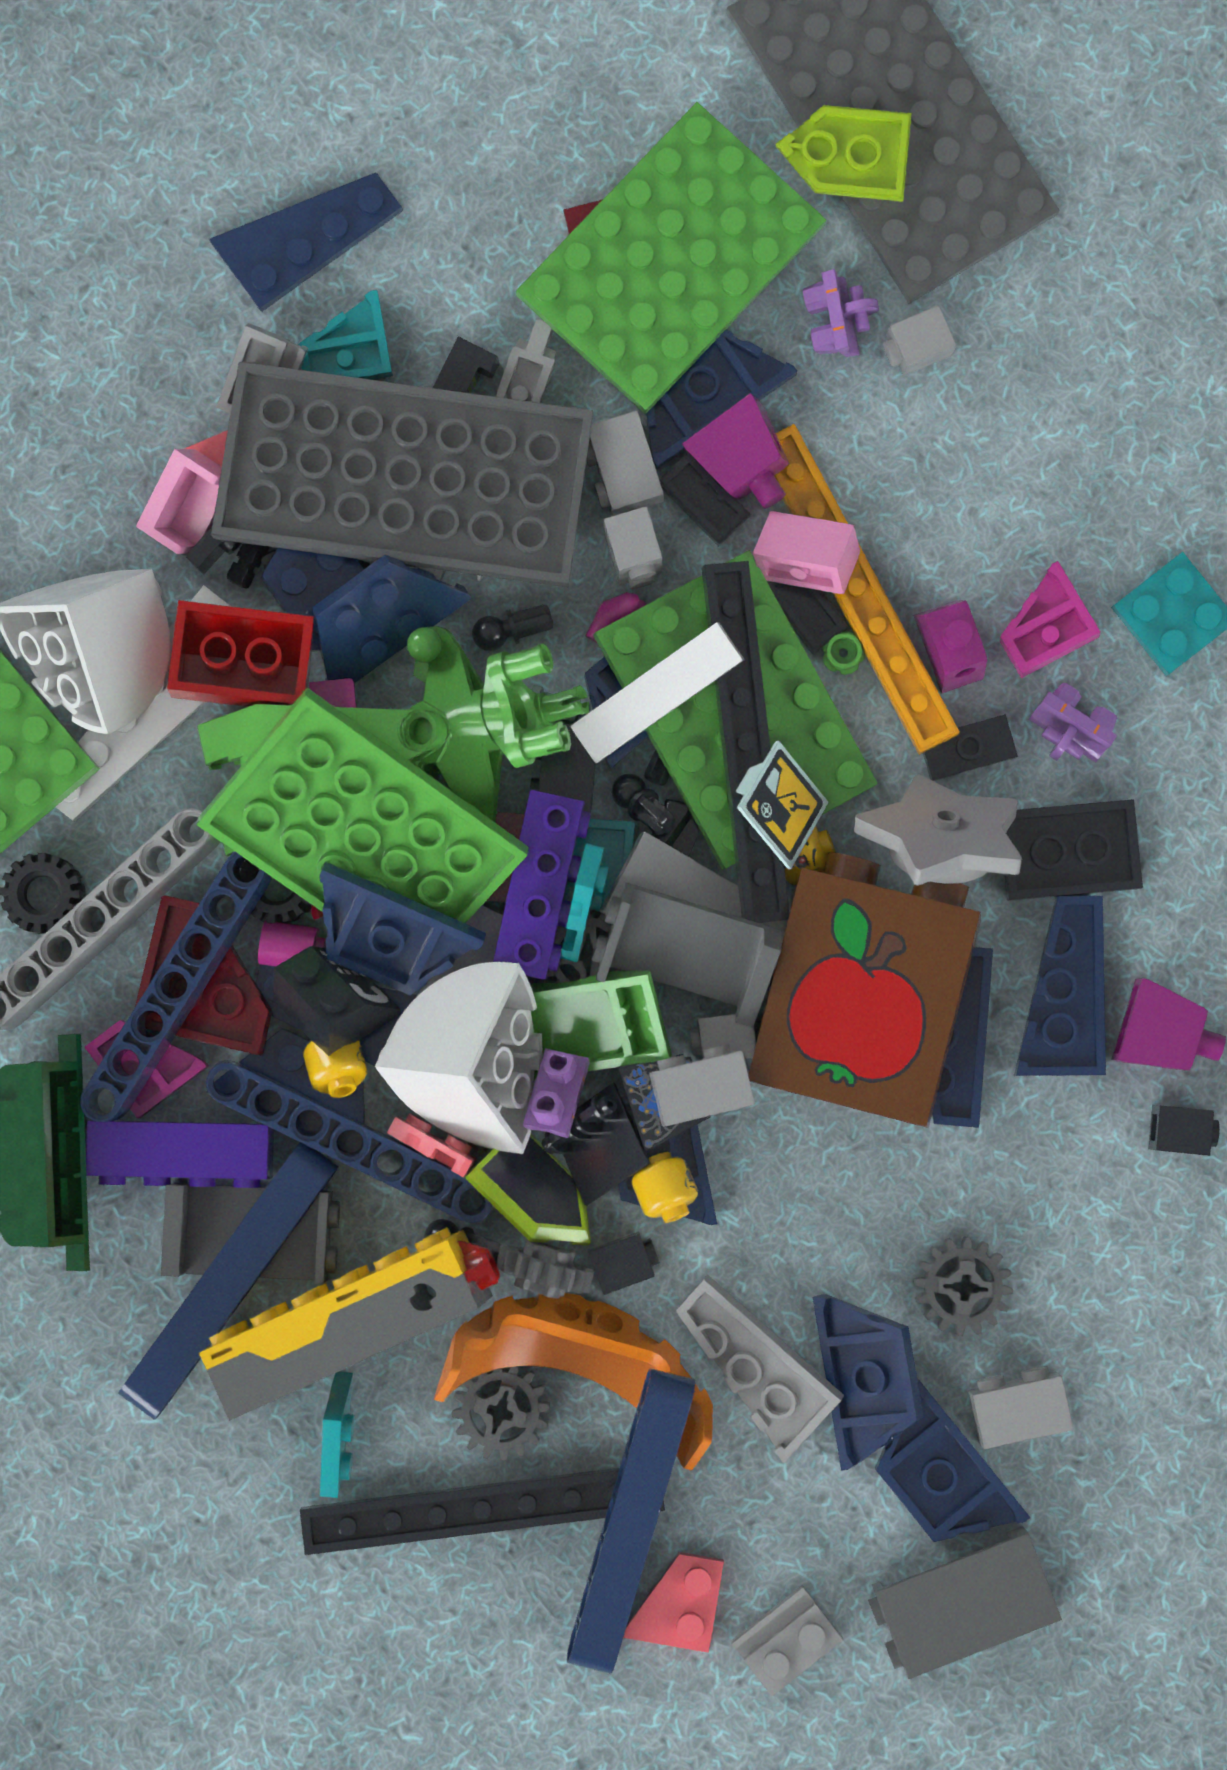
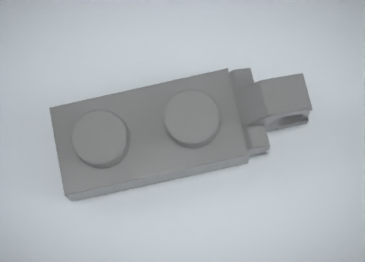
[495,319,557,403]

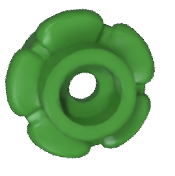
[822,631,865,675]

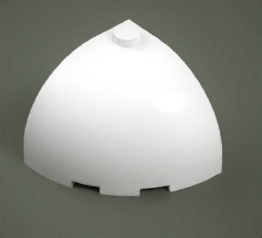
[0,569,170,734]
[375,962,543,1154]

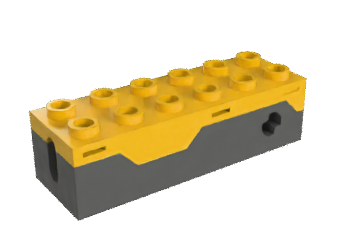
[199,1227,500,1421]

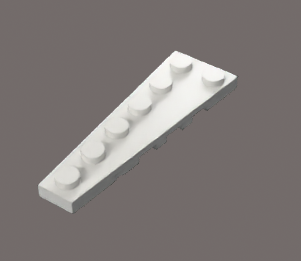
[56,585,230,821]

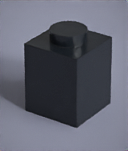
[1148,1105,1220,1156]
[588,1231,660,1295]

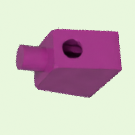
[682,393,789,509]
[913,600,988,694]
[1111,978,1226,1071]

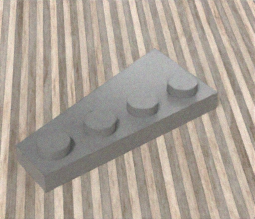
[676,1274,844,1463]

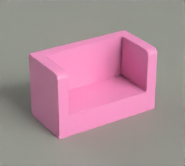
[136,449,222,554]
[753,511,860,594]

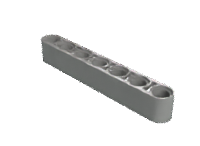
[0,808,220,1030]

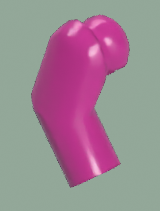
[585,592,646,643]

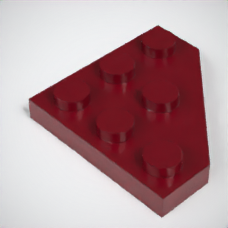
[135,895,273,1056]

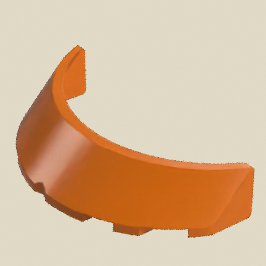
[434,1293,713,1471]

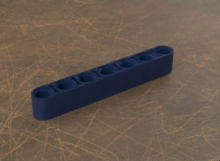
[81,852,272,1122]
[206,1060,492,1223]
[118,1142,339,1420]
[566,1368,695,1674]

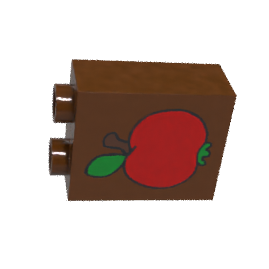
[748,852,981,1128]

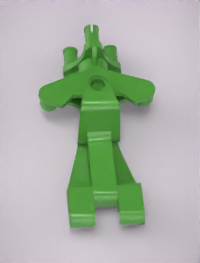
[197,626,589,856]

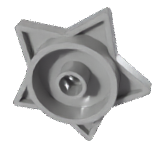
[854,775,1022,885]

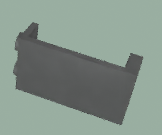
[592,882,782,1028]
[160,1183,340,1284]
[868,1526,1062,1680]

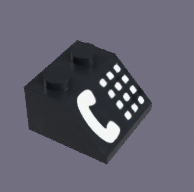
[273,946,401,1056]

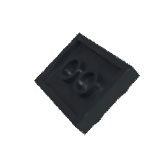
[1004,799,1143,901]

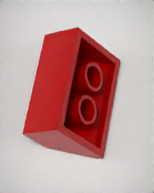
[167,600,314,707]

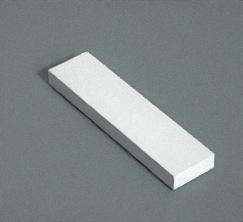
[570,622,745,763]

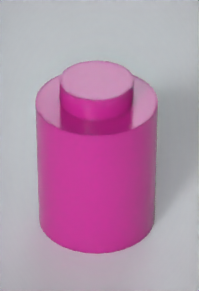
[258,920,326,967]

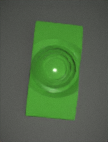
[530,970,672,1079]

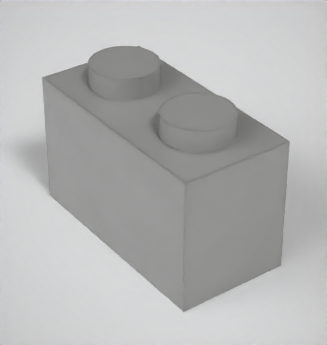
[587,411,664,516]
[604,506,662,589]
[649,1044,755,1126]
[968,1366,1074,1449]

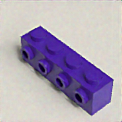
[493,790,591,979]
[86,1121,274,1188]

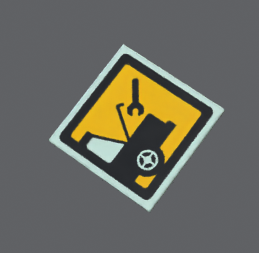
[736,741,828,869]

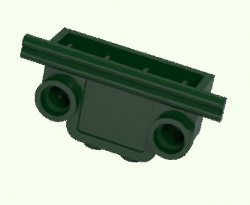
[0,1034,90,1271]

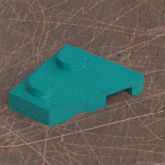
[297,290,393,380]
[560,844,609,963]
[320,1371,355,1498]

